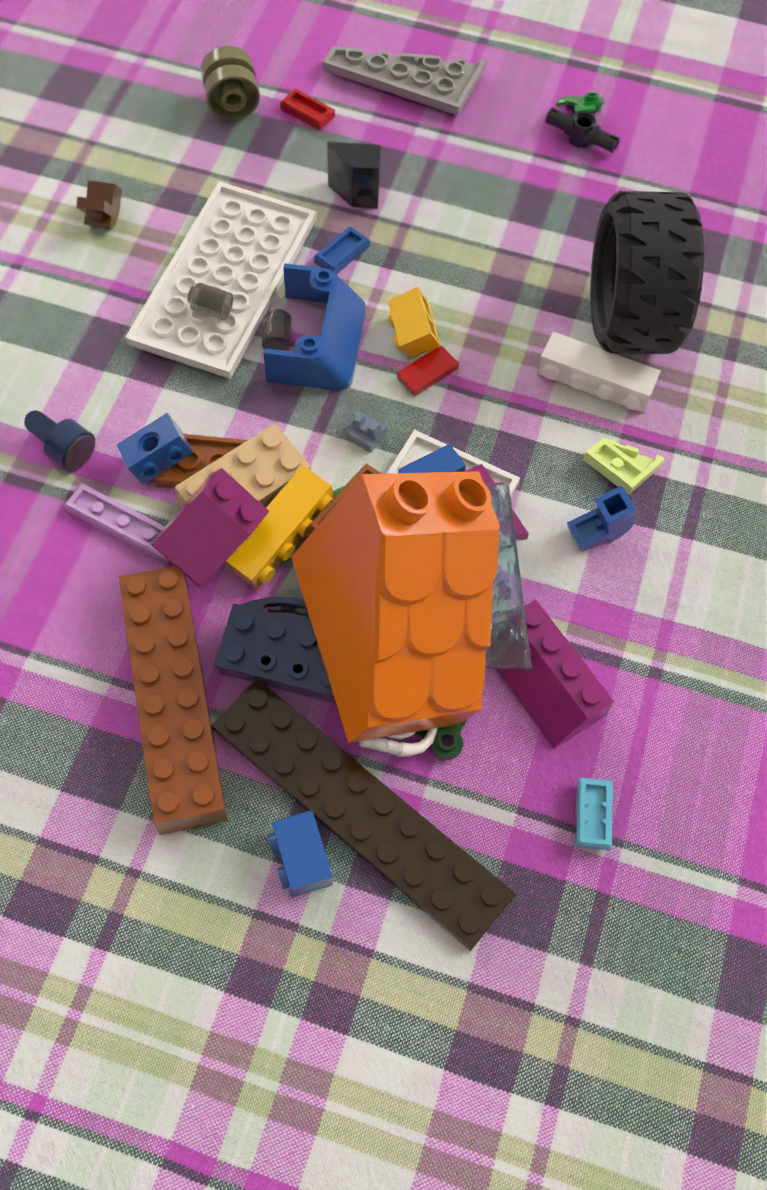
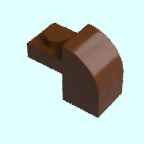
[76,180,122,228]

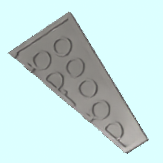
[322,46,487,115]

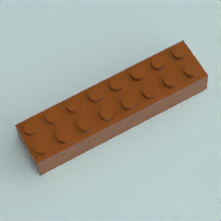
[119,566,228,835]

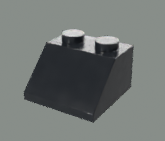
[327,142,381,209]

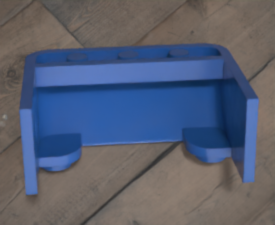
[263,263,366,391]

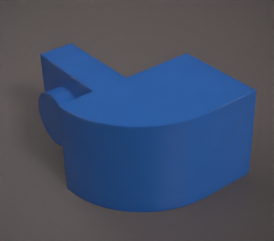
[567,486,637,552]

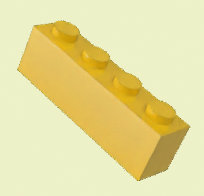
[225,465,335,590]

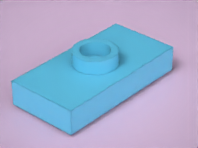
[575,777,613,851]

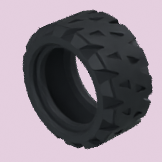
[590,191,704,354]

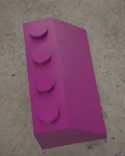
[486,599,614,748]

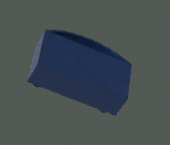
[214,597,336,704]

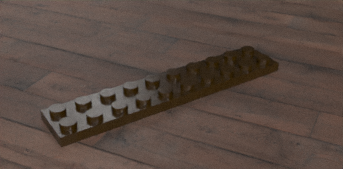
[211,681,516,951]

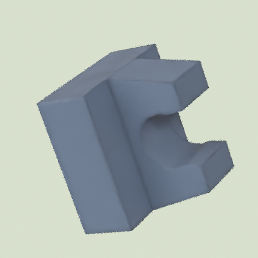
[347,412,387,453]

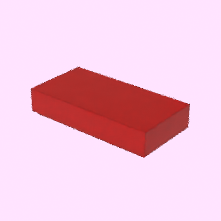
[280,88,335,131]
[397,345,459,397]

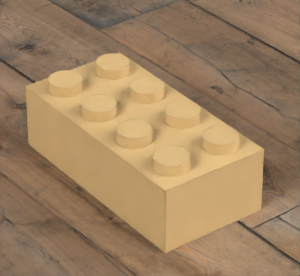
[175,423,311,508]

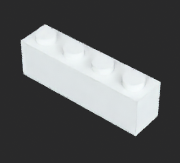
[537,331,661,413]

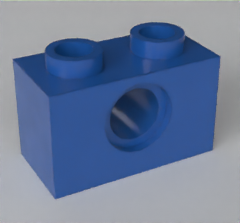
[117,412,193,485]

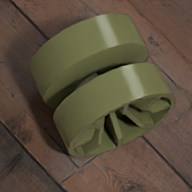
[201,46,260,120]

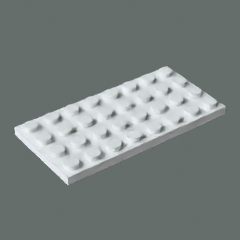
[125,182,317,379]

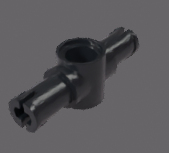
[545,107,620,154]

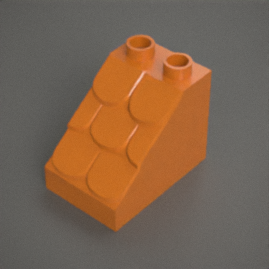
[291,471,500,743]

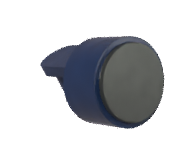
[24,410,95,471]

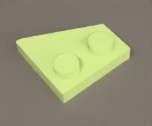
[583,437,665,495]

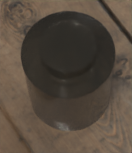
[187,282,233,320]
[262,309,292,351]

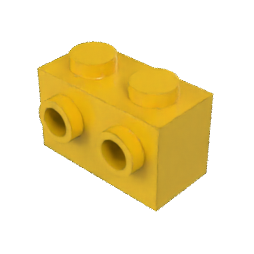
[387,287,440,359]

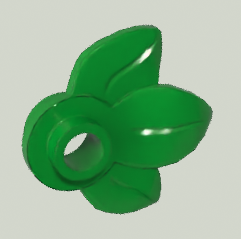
[556,92,604,114]

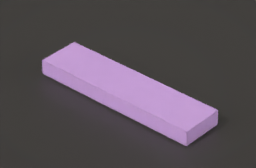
[64,483,170,564]

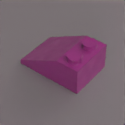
[151,468,269,587]

